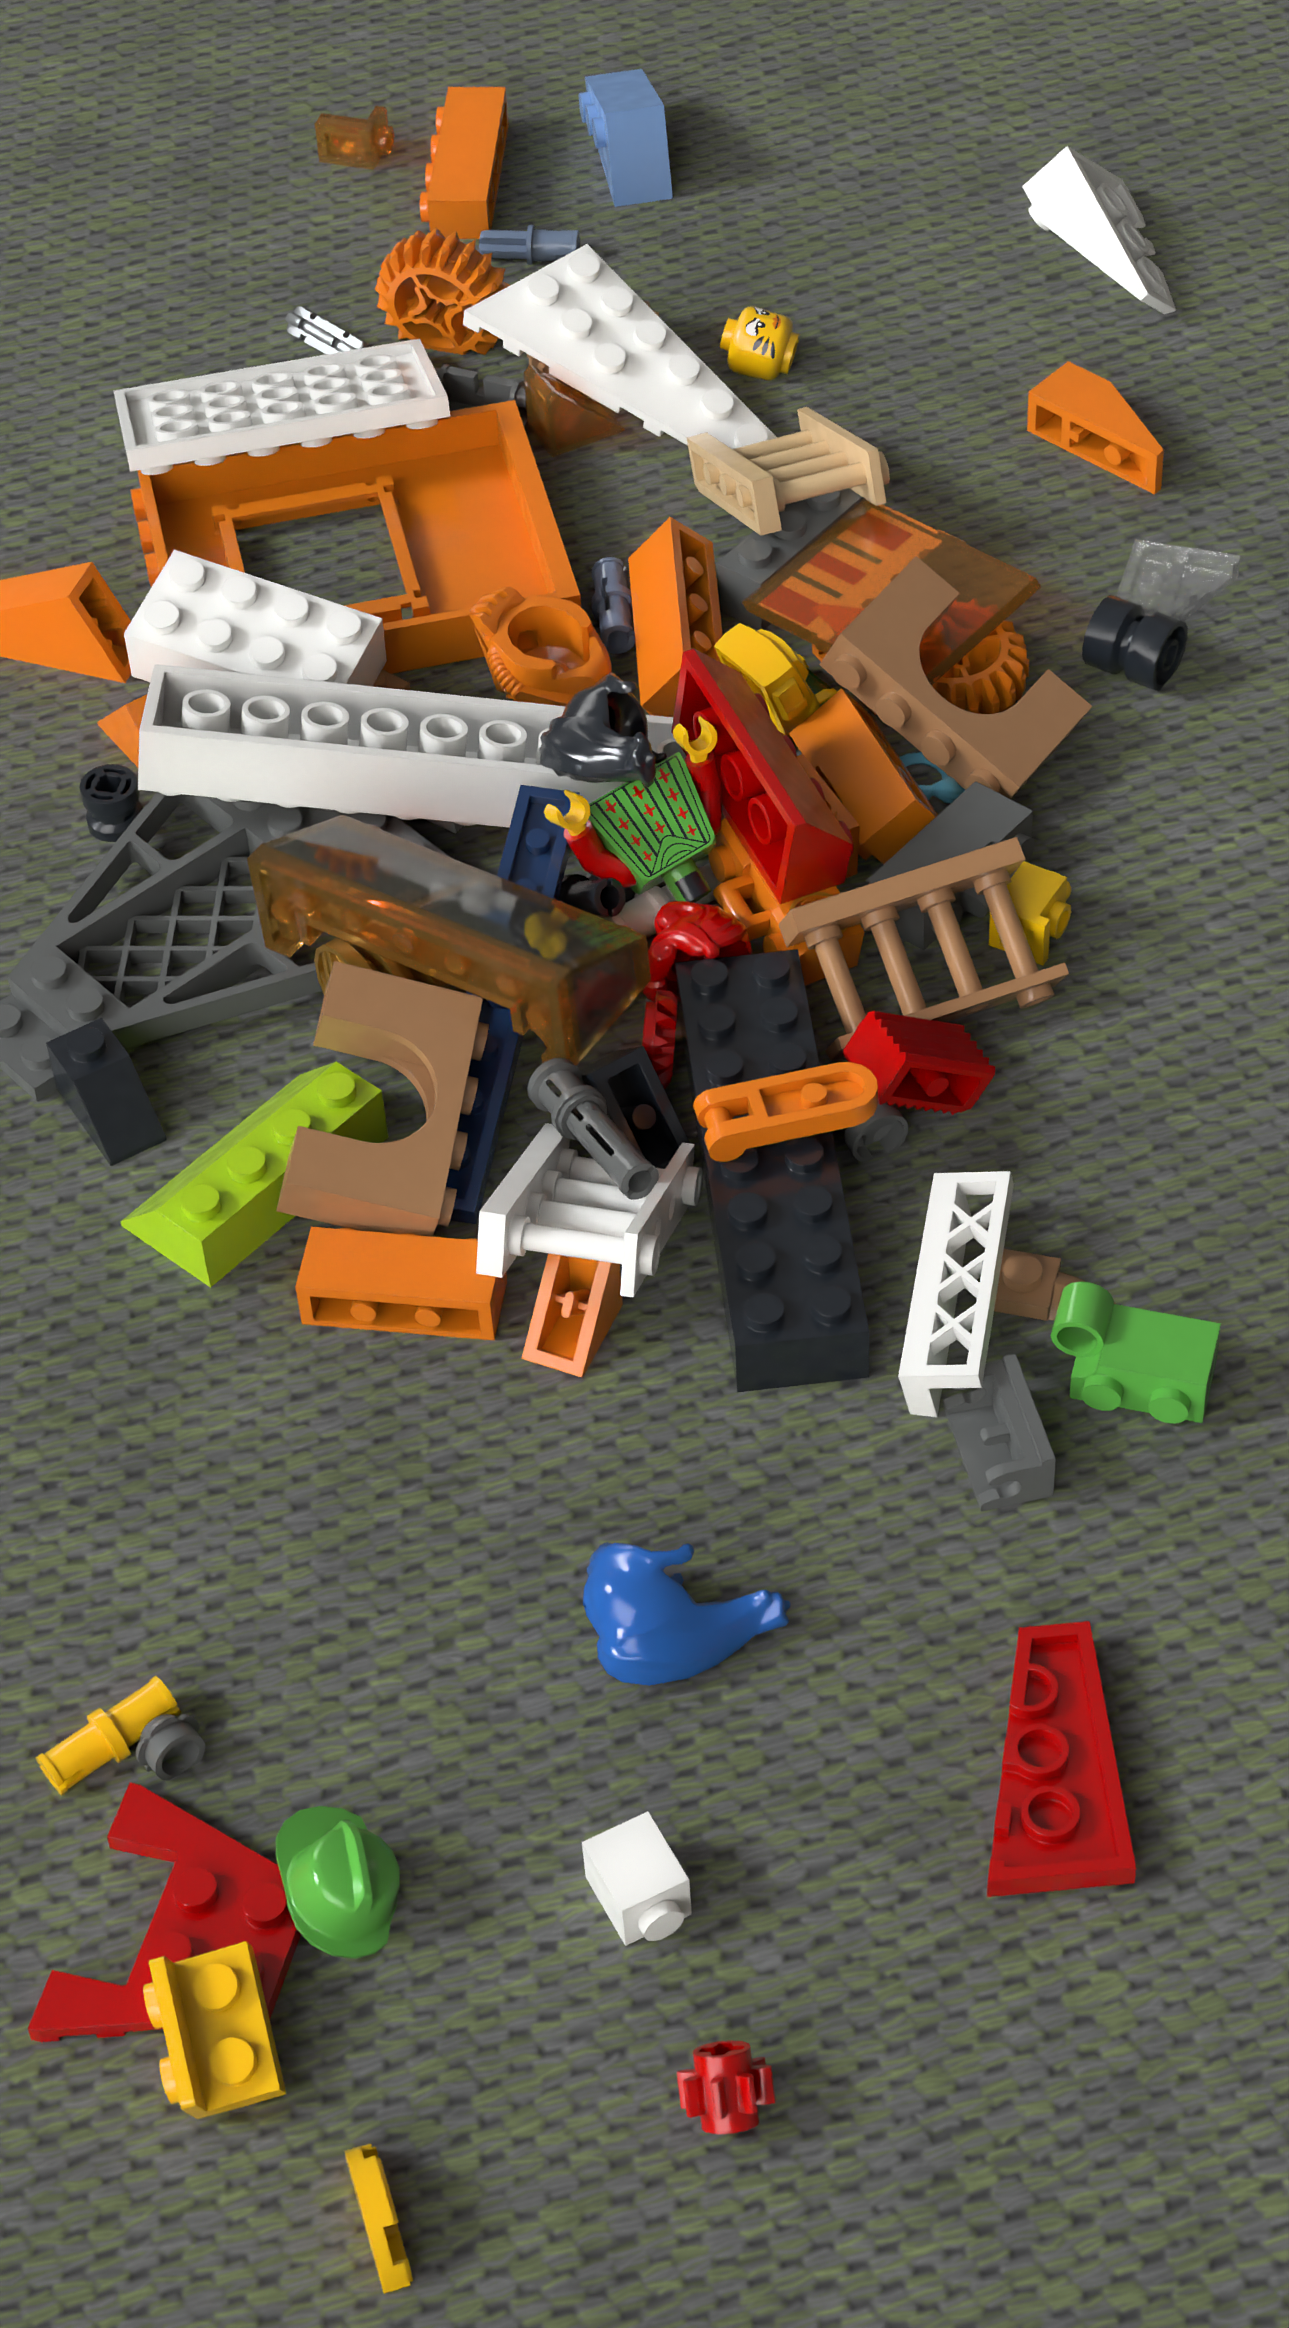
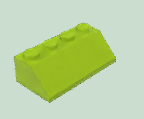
[121,1061,389,1288]

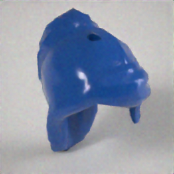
[583,1542,791,1686]

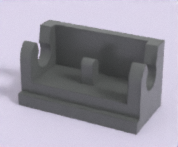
[943,1354,1056,1512]

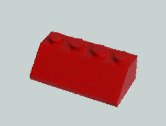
[671,649,854,904]

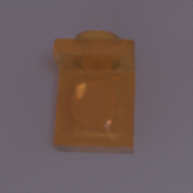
[315,106,394,170]

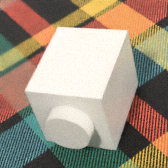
[582,1811,692,1946]

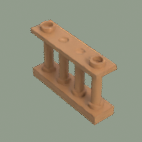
[779,837,1069,1060]

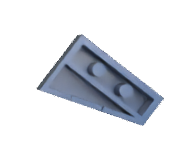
[579,69,673,207]

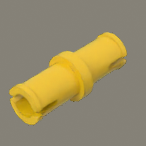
[36,1676,181,1796]

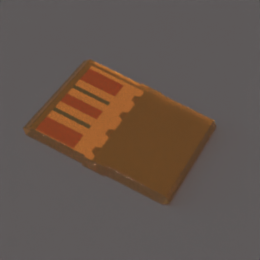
[742,499,1041,685]

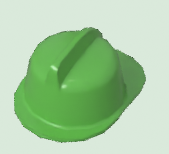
[276,1806,400,1959]

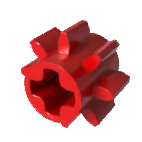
[677,2040,776,2134]

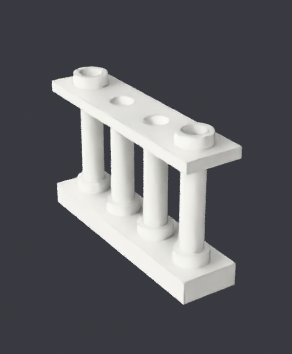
[476,1123,703,1297]

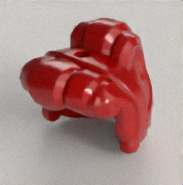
[639,901,752,1002]

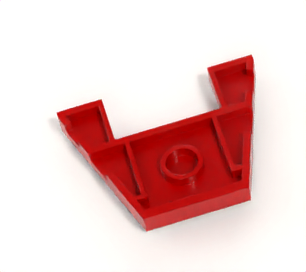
[27,1782,301,2042]

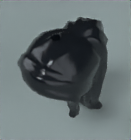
[539,672,667,788]

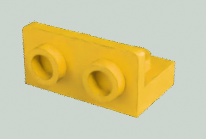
[143,1941,286,2119]

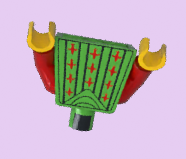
[544,716,722,903]

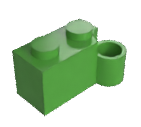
[1051,1281,1221,1424]

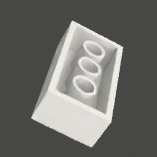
[124,550,386,686]

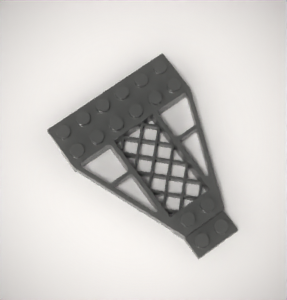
[0,792,489,1102]

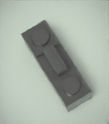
[866,781,1035,950]

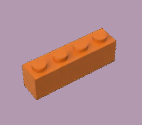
[420,87,509,239]
[628,517,723,717]

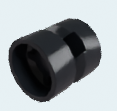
[1082,595,1188,691]

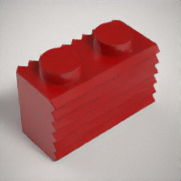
[843,1011,995,1115]

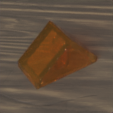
[524,365,624,458]

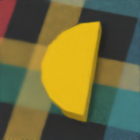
[344,2143,413,2294]

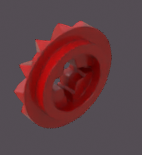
[642,990,677,1090]

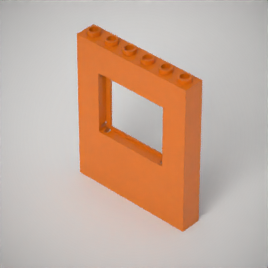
[130,400,581,674]

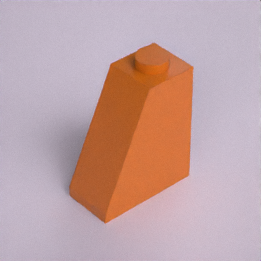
[0,562,131,683]

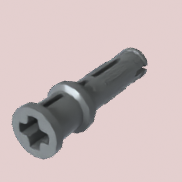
[527,1058,659,1200]

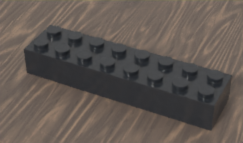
[675,949,869,1392]

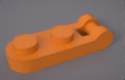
[693,1062,878,1162]

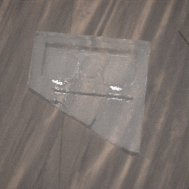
[1116,539,1241,621]

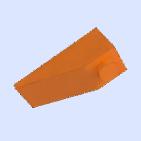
[1027,361,1164,494]

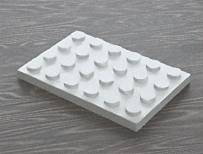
[114,339,451,475]

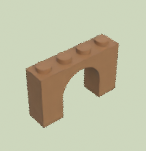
[819,556,1092,799]
[276,961,489,1237]

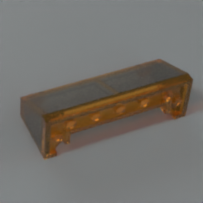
[247,815,651,1066]

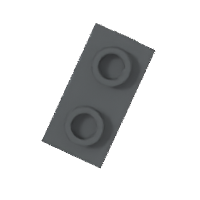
[434,364,541,429]

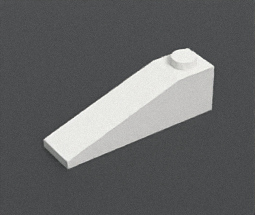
[1022,146,1176,314]

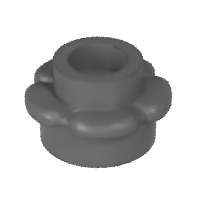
[136,1714,205,1781]

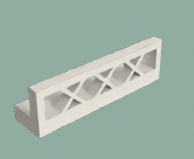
[898,1171,1014,1417]

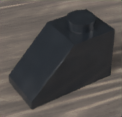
[46,1018,167,1166]
[580,1046,698,1169]

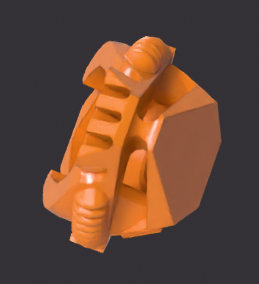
[469,586,612,706]

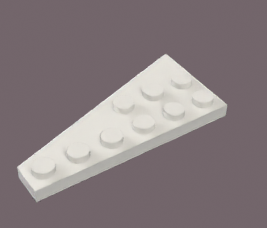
[463,244,777,449]

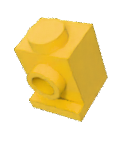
[989,861,1071,966]

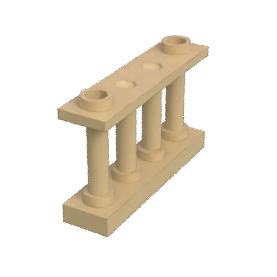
[687,407,890,536]

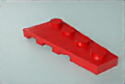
[987,1621,1136,1897]

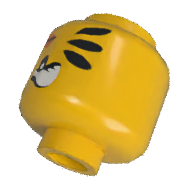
[720,306,800,380]

